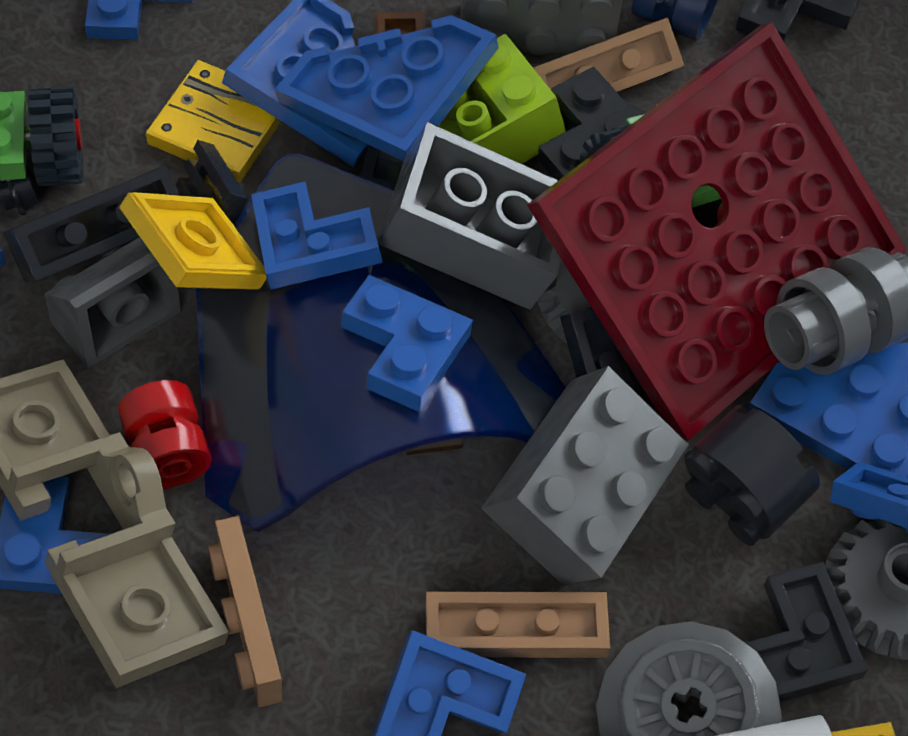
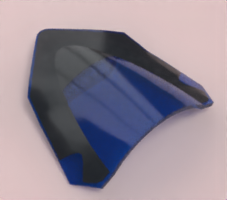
[196,154,566,532]

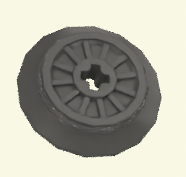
[596,621,782,736]

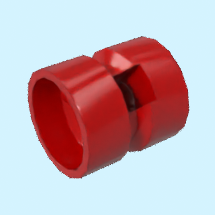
[118,380,212,490]

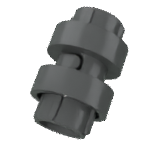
[764,247,908,375]

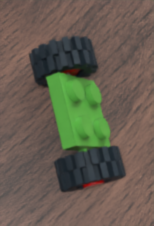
[0,86,83,186]

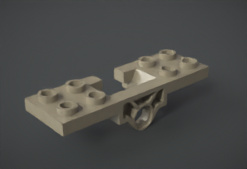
[0,359,229,688]

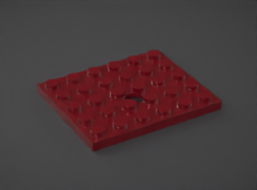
[527,22,907,441]

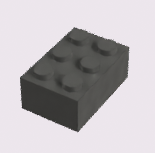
[460,0,622,55]
[378,122,561,310]
[481,366,689,585]

